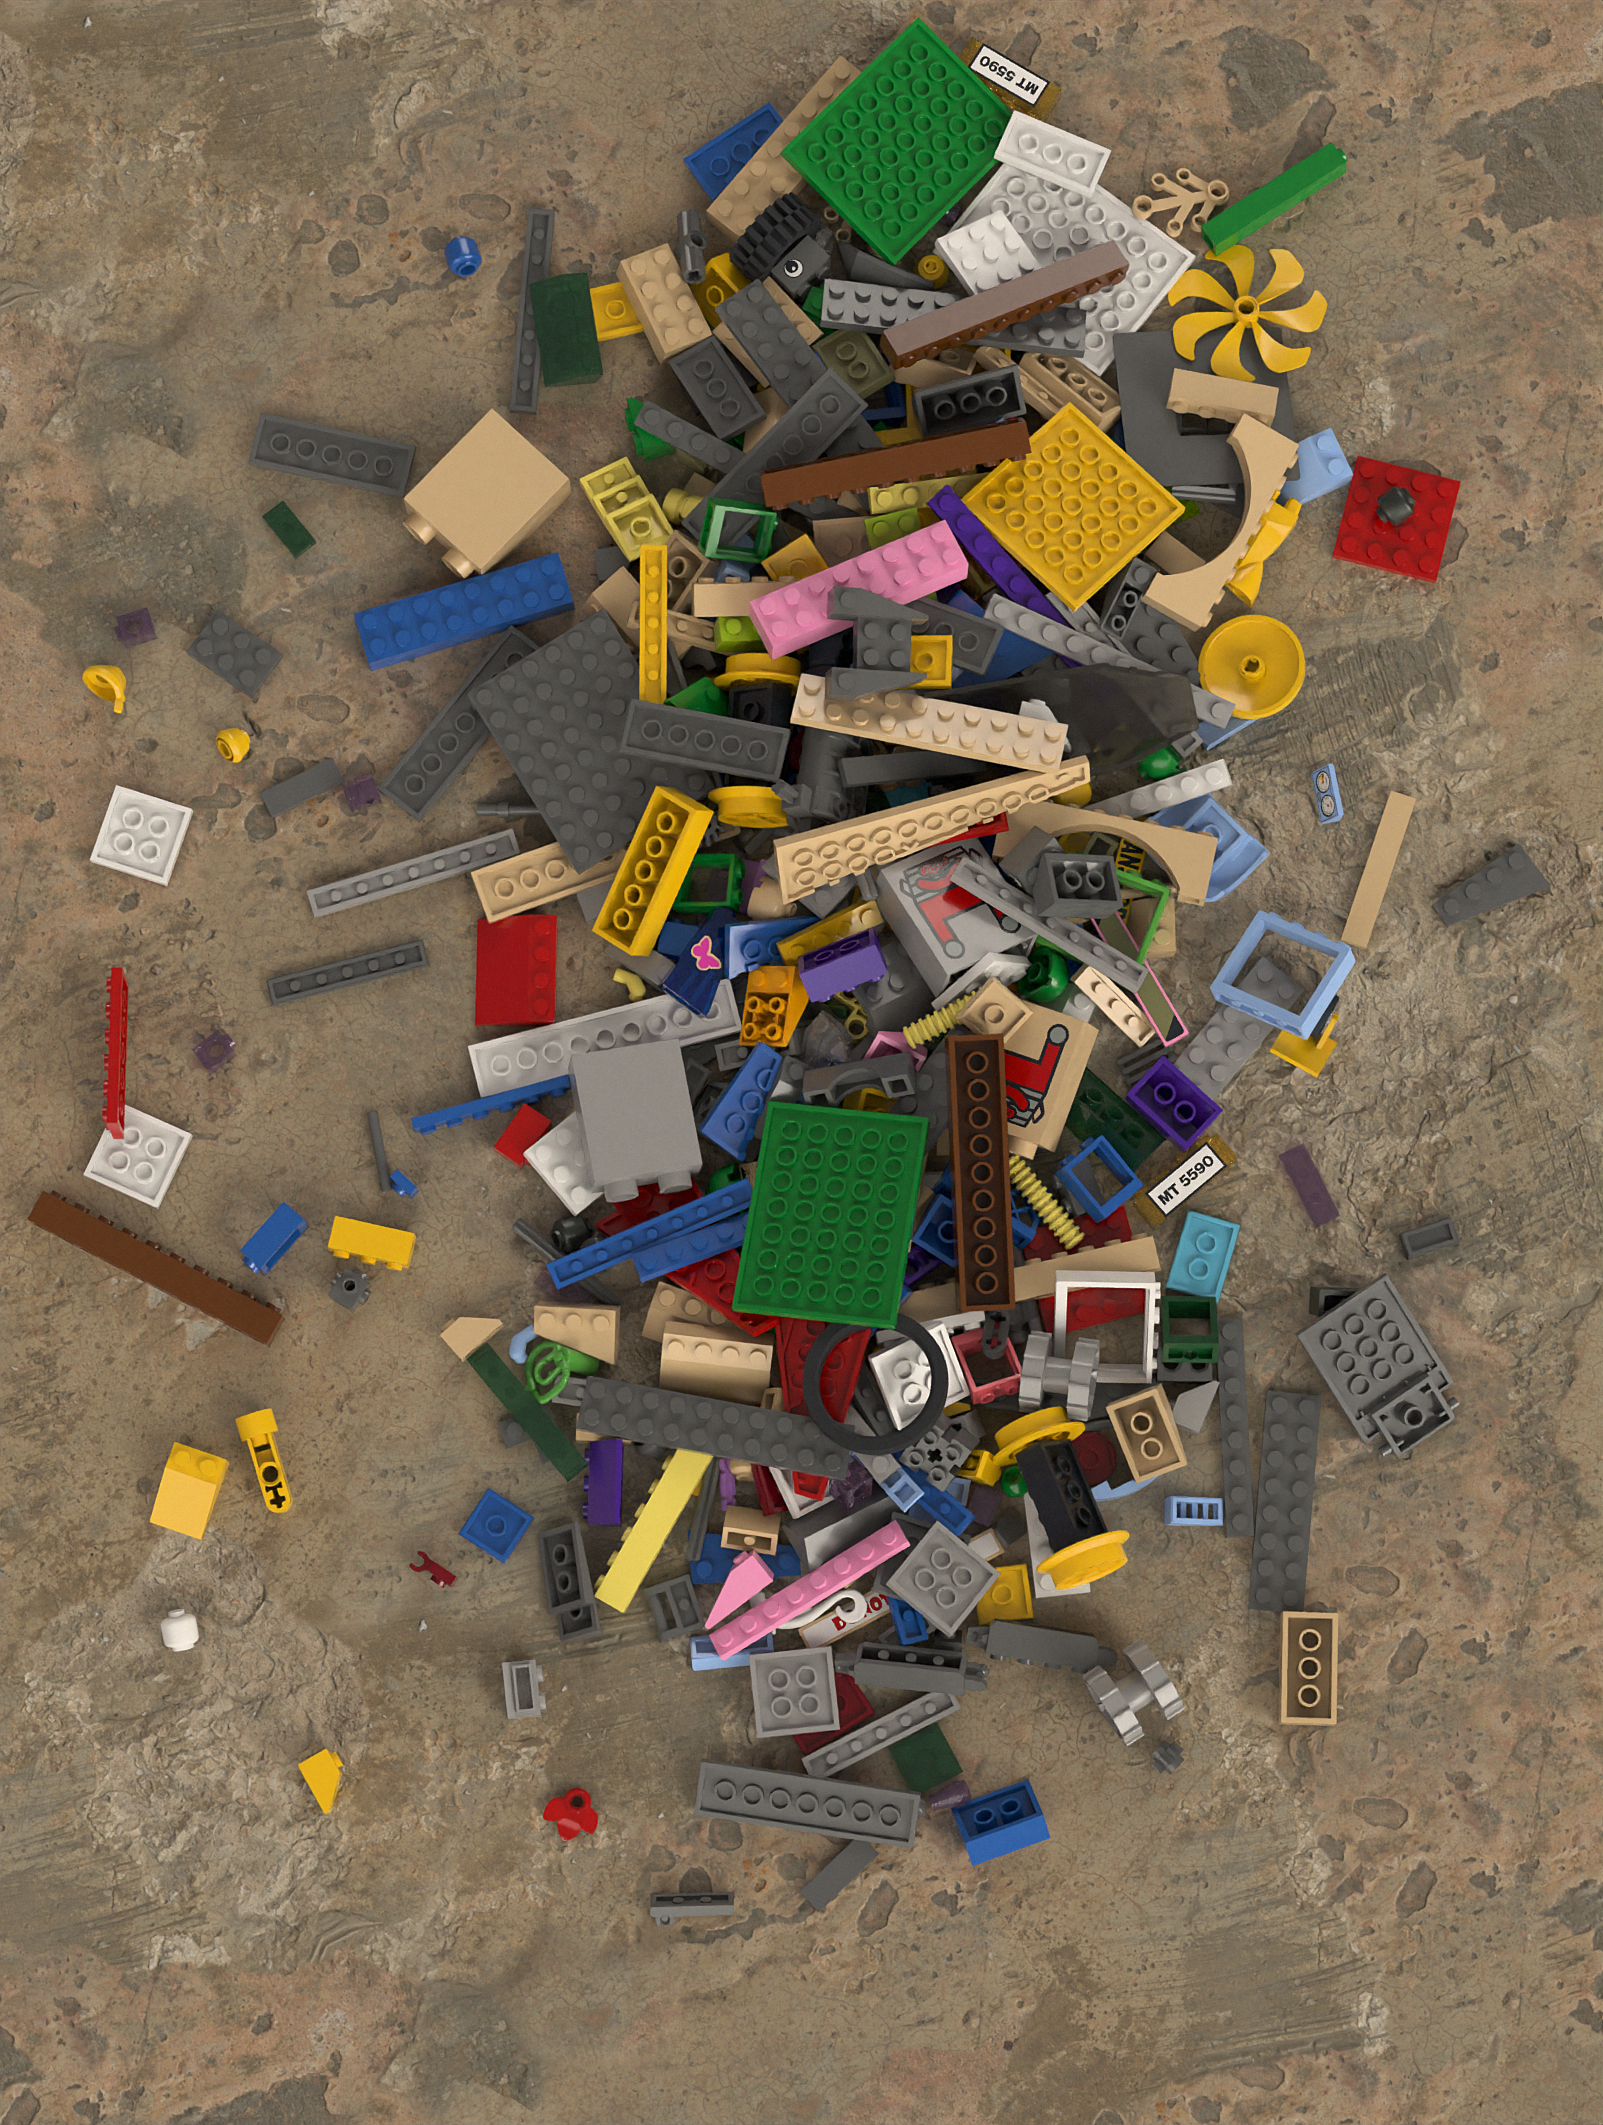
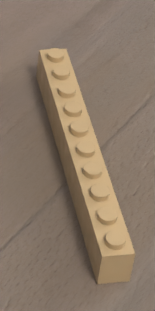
[898,1233,1161,1323]

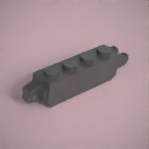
[965,1618,1118,1674]
[835,1642,990,1696]

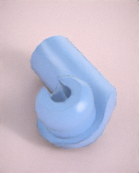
[509,1324,539,1364]

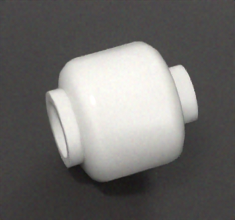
[160,1609,199,1651]

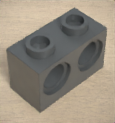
[1156,1348,1212,1384]

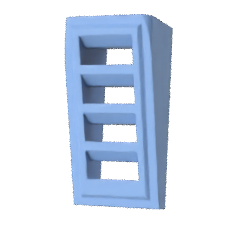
[1164,1496,1223,1526]

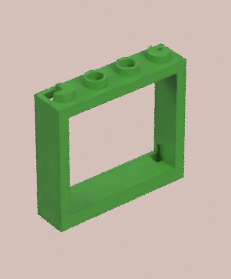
[1035,851,1171,966]

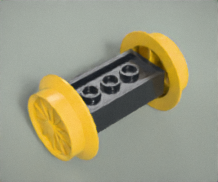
[708,653,801,828]
[992,1406,1130,1590]

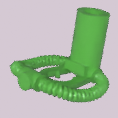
[524,1340,599,1404]

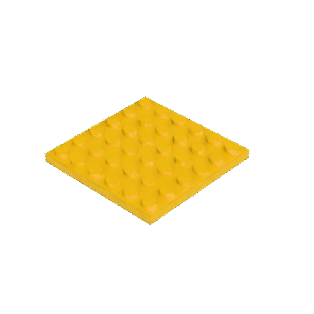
[961,402,1186,612]

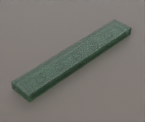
[466,1343,589,1482]

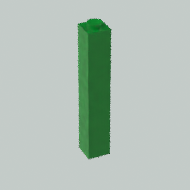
[1201,142,1347,256]

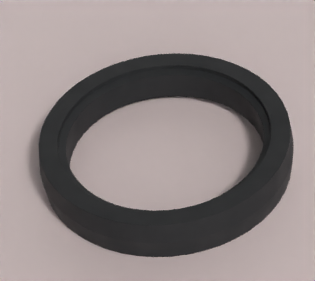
[803,1313,949,1455]

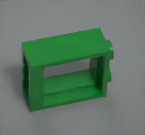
[698,497,778,563]
[671,854,746,914]

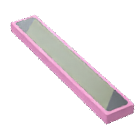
[1089,911,1189,1048]

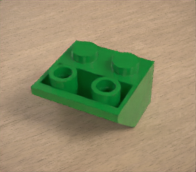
[623,397,675,463]

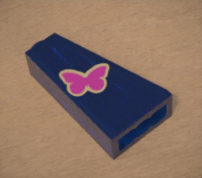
[658,906,740,1019]

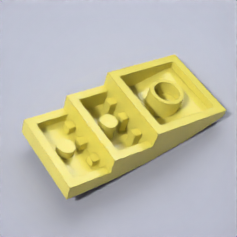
[579,457,673,562]

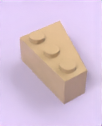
[534,1301,620,1365]

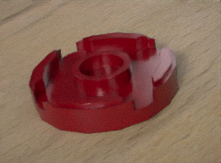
[1071,1432,1116,1487]

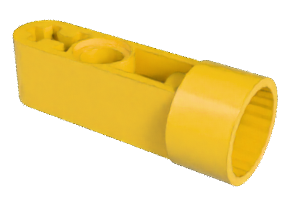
[235,1408,293,1513]

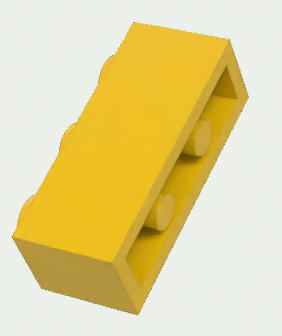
[328,1216,416,1271]

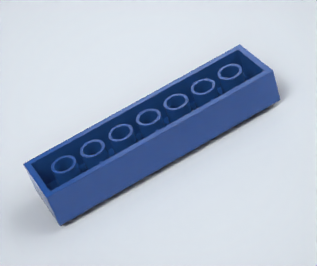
[354,552,575,671]

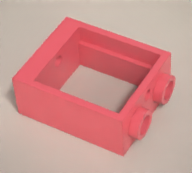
[951,1321,1022,1405]

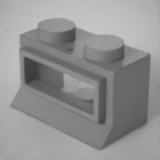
[502,1659,546,1720]

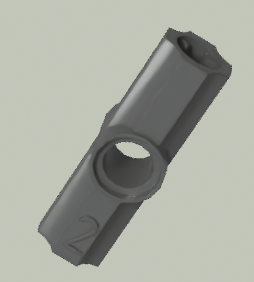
[674,209,708,284]

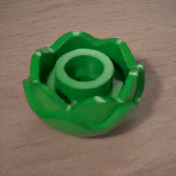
[1000,1465,1028,1497]

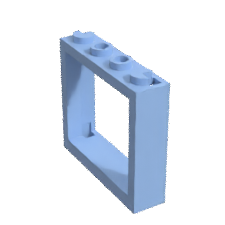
[1210,910,1356,1040]

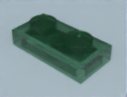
[262,501,316,559]

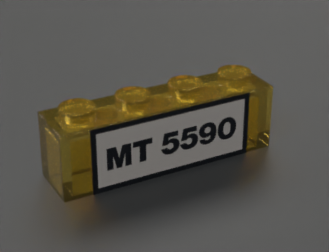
[959,37,1062,123]
[1133,1133,1238,1230]

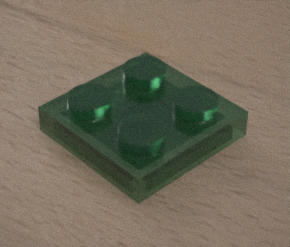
[888,1723,963,1794]

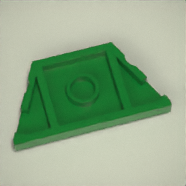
[663,677,729,717]

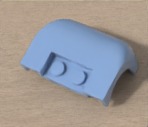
[1147,793,1271,902]

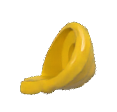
[82,665,126,713]

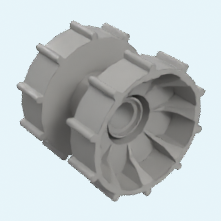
[1019,1331,1100,1421]
[1082,1639,1185,1746]

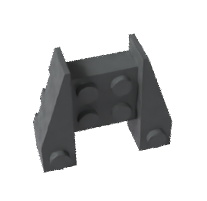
[825,586,929,701]

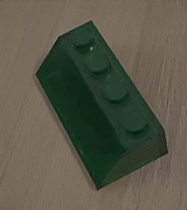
[529,272,603,388]
[1065,1067,1166,1174]

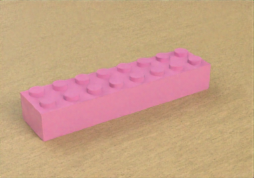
[749,520,969,660]

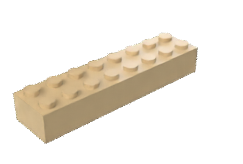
[706,55,862,244]

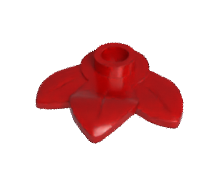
[543,1788,598,1842]

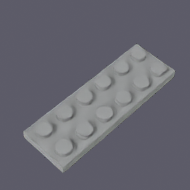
[1173,957,1305,1101]

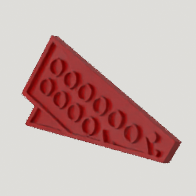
[595,1177,779,1337]
[775,1316,872,1501]

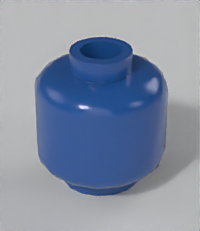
[444,236,482,277]

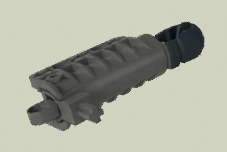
[771,627,875,834]

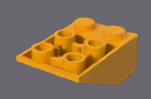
[739,966,809,1047]

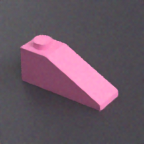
[705,1549,774,1630]

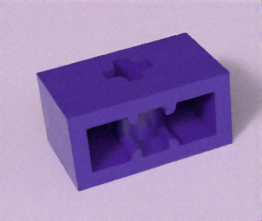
[903,1245,945,1288]

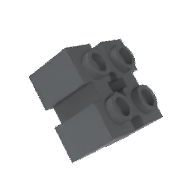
[899,1413,980,1492]

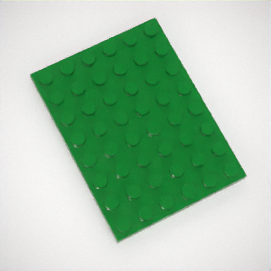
[779,17,1013,266]
[732,1101,930,1329]

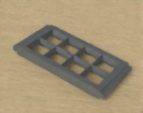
[1171,412,1236,504]

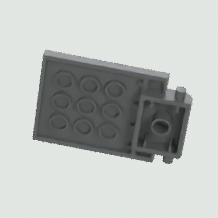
[1295,1273,1460,1458]

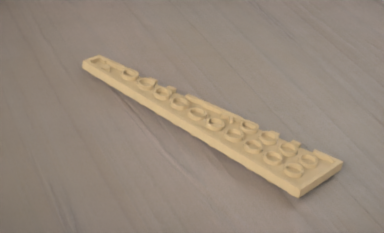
[773,755,1090,905]

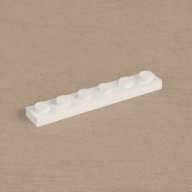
[1081,759,1233,835]

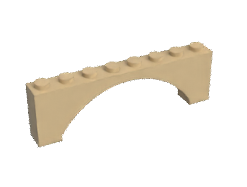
[1141,413,1299,632]
[992,798,1218,906]

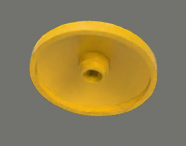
[1198,615,1306,719]

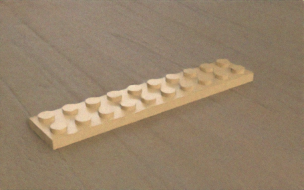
[790,673,1068,775]
[470,798,741,924]

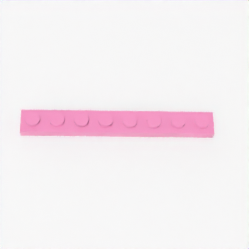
[709,1520,910,1661]

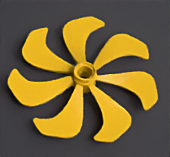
[1168,244,1327,383]

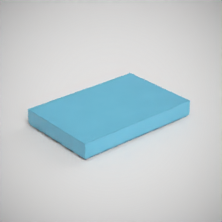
[1165,1210,1240,1304]

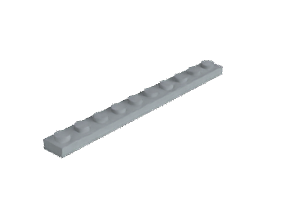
[982,593,1236,729]

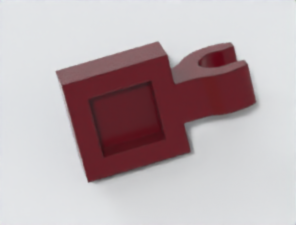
[409,1551,458,1588]

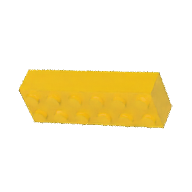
[592,786,714,956]

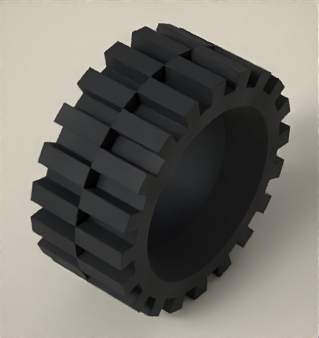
[729,192,823,283]

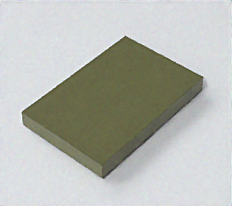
[812,329,896,399]

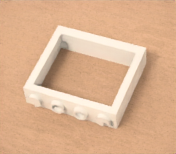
[1053,1270,1160,1383]

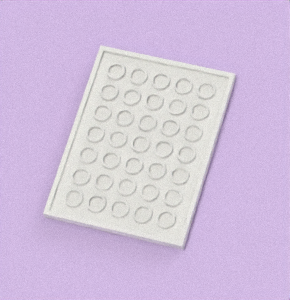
[932,163,1195,378]

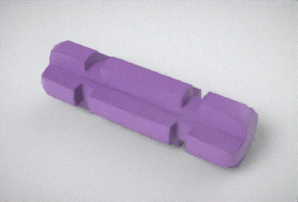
[719,1458,737,1511]

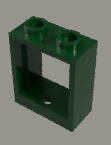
[1160,1296,1219,1363]

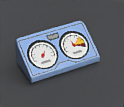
[1311,764,1344,824]

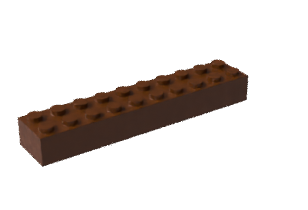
[759,418,1032,511]
[944,1034,1016,1312]

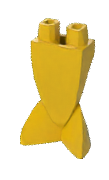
[1210,490,1302,608]

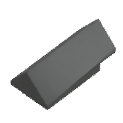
[781,1479,901,1573]
[538,1522,603,1642]

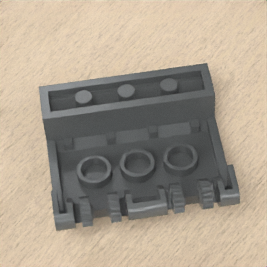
[852,930,936,1038]

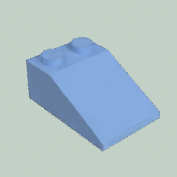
[1275,428,1353,507]

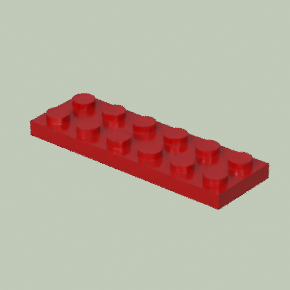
[102,967,129,1139]

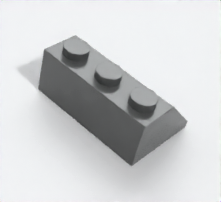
[1033,853,1123,919]

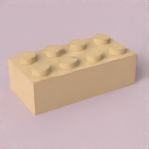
[616,243,713,365]
[1278,1611,1338,1726]

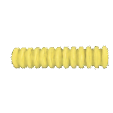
[903,979,1001,1049]
[1009,1154,1085,1250]

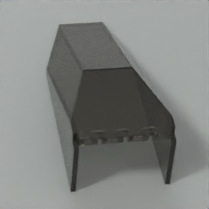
[920,663,1199,798]

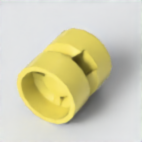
[662,487,704,527]

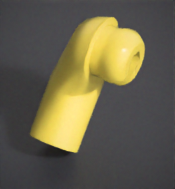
[613,968,646,1002]

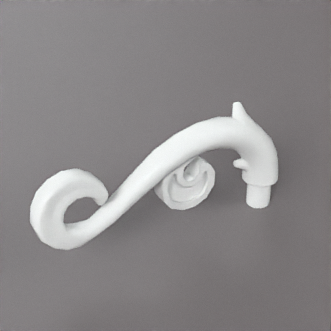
[749,1589,867,1635]

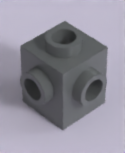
[328,1268,372,1313]

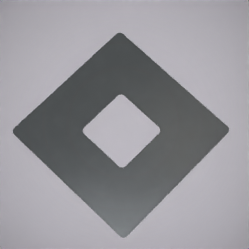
[1112,327,1300,486]

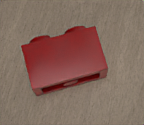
[494,1103,553,1170]

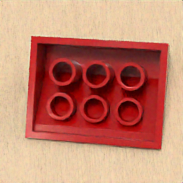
[475,915,558,1027]

